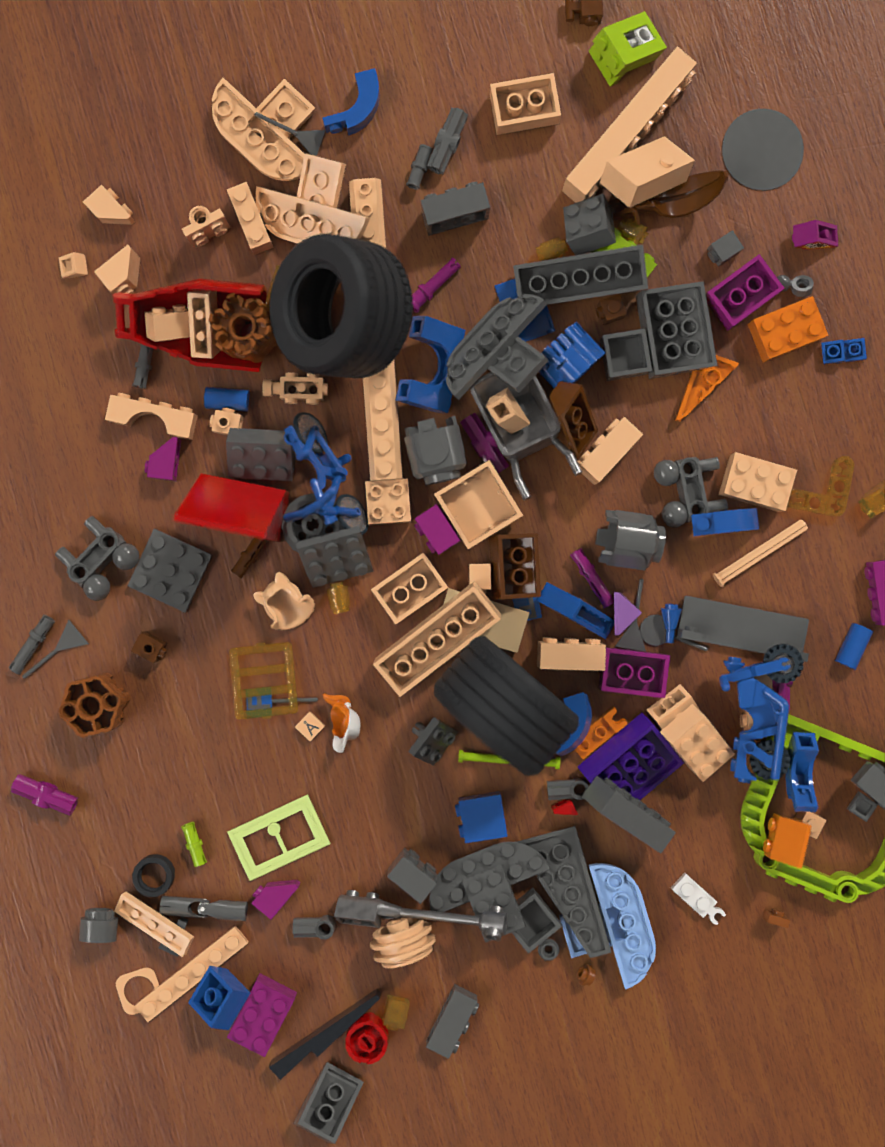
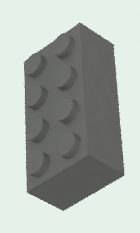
[582,776,676,853]

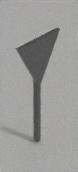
[255,112,325,156]
[615,578,646,652]
[22,620,89,679]

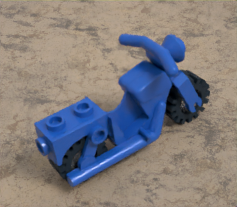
[719,644,804,783]

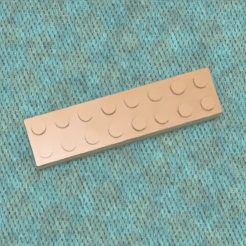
[562,46,697,203]

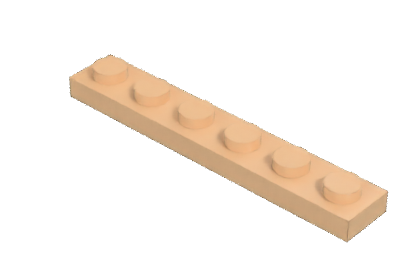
[135,925,249,1022]

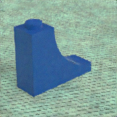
[537,582,615,639]

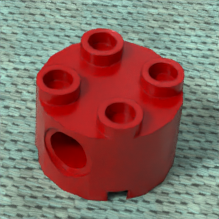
[345,1012,389,1064]

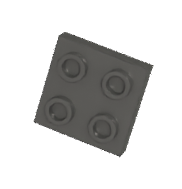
[408,717,458,766]

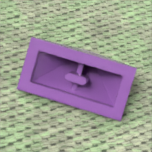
[614,592,642,635]

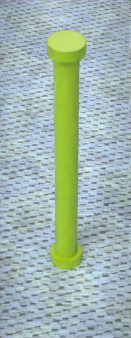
[458,750,560,769]

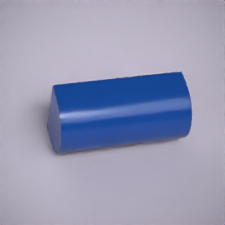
[204,387,250,412]
[835,623,873,670]

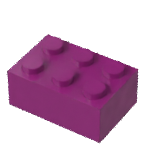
[706,254,785,331]
[598,647,670,698]
[227,973,297,1057]

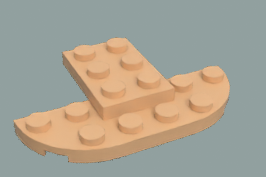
[212,78,316,181]
[256,154,370,244]

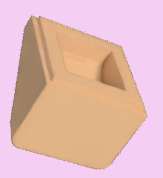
[59,252,88,279]

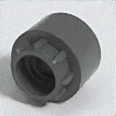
[79,908,118,943]

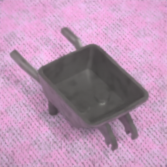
[470,372,583,500]

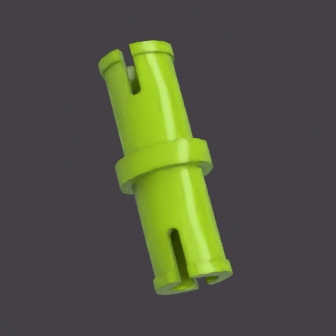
[181,822,207,867]

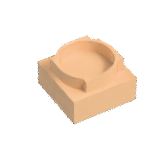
[434,460,523,549]

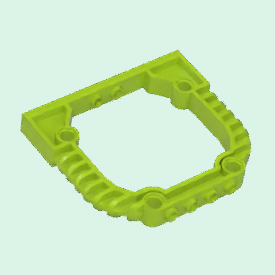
[740,714,885,903]

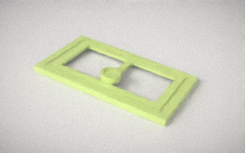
[227,794,331,881]

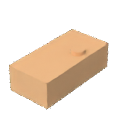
[600,136,695,208]

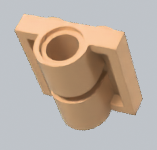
[182,206,230,247]

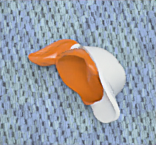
[323,693,361,753]

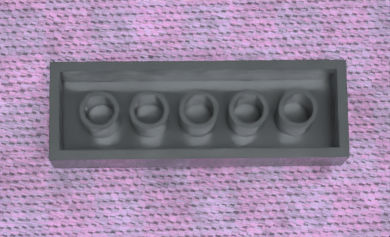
[513,245,648,305]

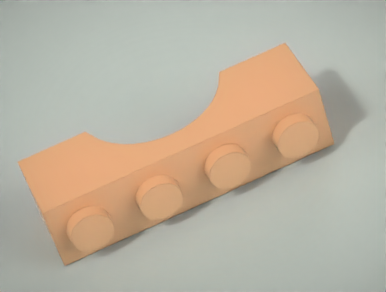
[105,393,198,440]

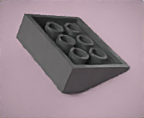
[635,281,717,379]

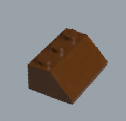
[549,381,598,461]
[489,533,541,599]

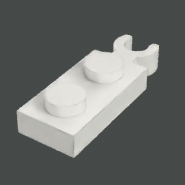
[671,872,726,925]

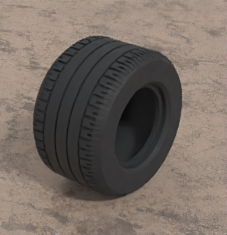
[270,233,413,379]
[434,636,579,776]

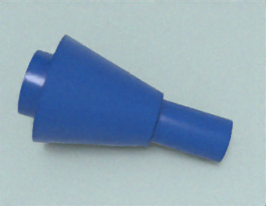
[661,604,682,643]

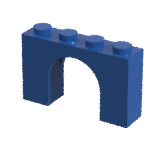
[396,316,465,413]

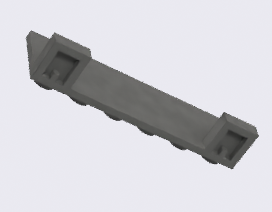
[676,596,809,662]

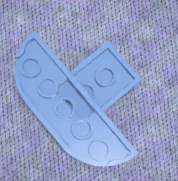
[559,863,656,989]

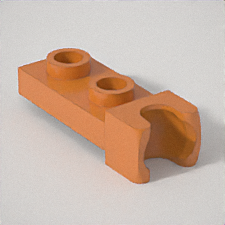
[574,706,628,759]

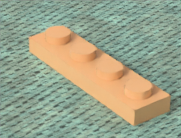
[114,892,194,957]

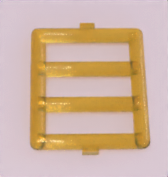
[229,642,298,720]

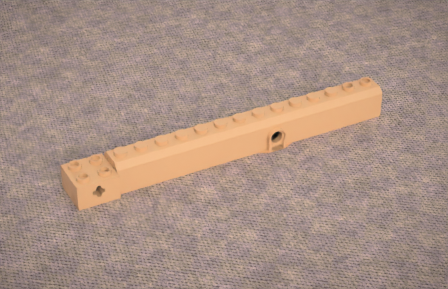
[349,178,411,525]

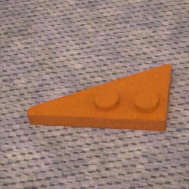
[675,355,739,422]

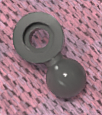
[777,275,814,297]

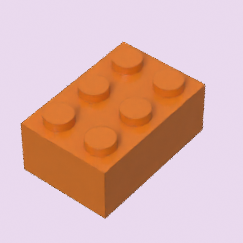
[748,296,829,363]

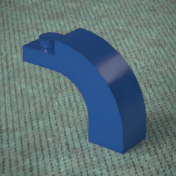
[323,68,380,135]
[691,508,759,536]
[556,692,592,756]
[786,732,819,812]

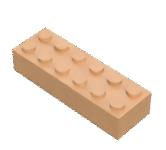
[373,581,501,697]

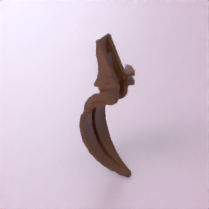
[609,170,729,226]

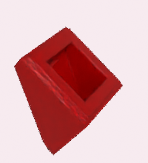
[551,799,579,815]

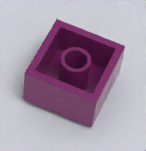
[414,504,460,555]

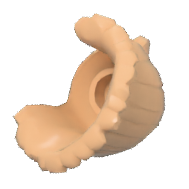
[253,572,315,631]

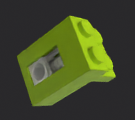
[588,11,667,87]

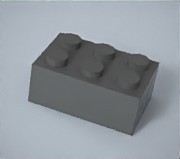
[421,182,490,236]
[226,428,295,481]

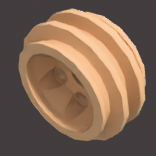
[370,917,435,968]

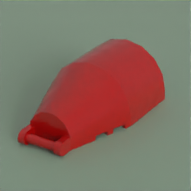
[113,278,268,372]

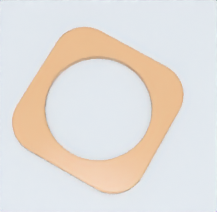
[116,968,159,1015]

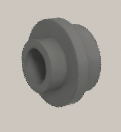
[538,939,559,961]

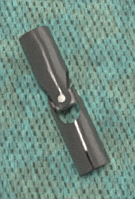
[160,896,248,921]

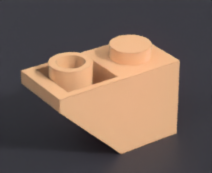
[83,185,135,225]
[486,388,530,434]

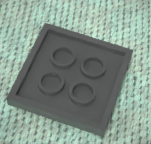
[296,526,374,588]
[128,529,213,613]

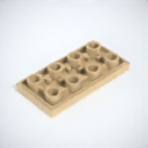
[443,588,529,653]

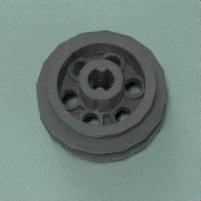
[282,493,347,552]

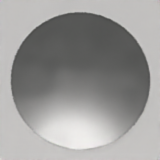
[722,109,804,190]

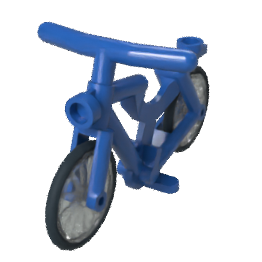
[283,412,369,535]

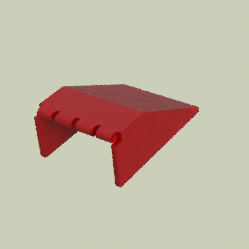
[173,473,290,542]

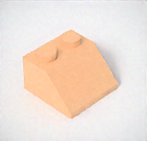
[94,245,140,294]

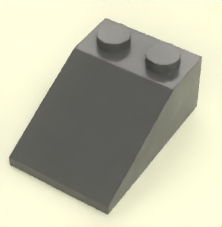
[293,1062,364,1144]

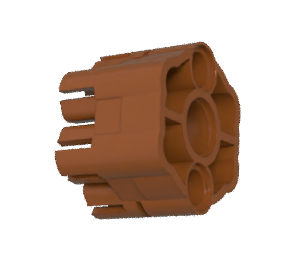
[209,293,278,363]
[58,673,130,737]

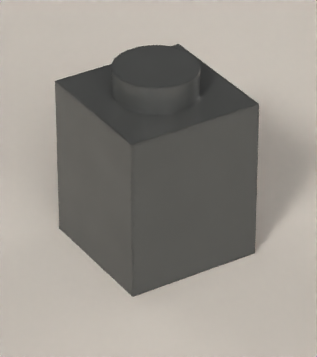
[707,230,744,267]

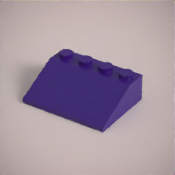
[577,713,684,800]

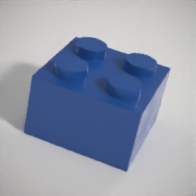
[188,966,250,1030]

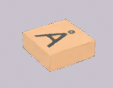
[295,711,325,741]

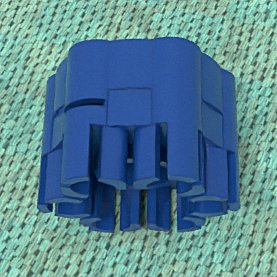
[539,322,605,389]

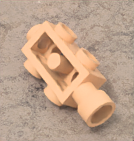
[263,373,328,405]

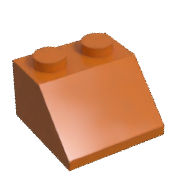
[763,813,812,869]

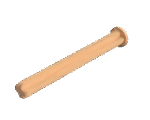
[713,520,808,588]

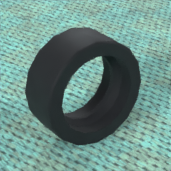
[132,854,175,897]

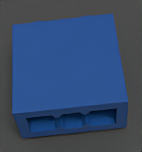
[455,791,508,844]

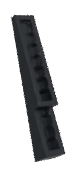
[269,989,381,1080]

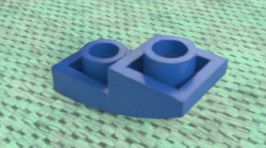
[821,338,867,364]

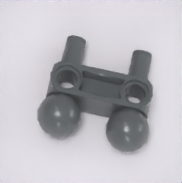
[653,457,728,528]
[55,516,139,601]

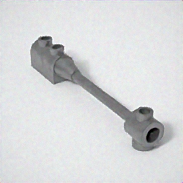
[334,890,508,941]

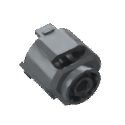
[404,416,466,486]
[595,510,666,570]

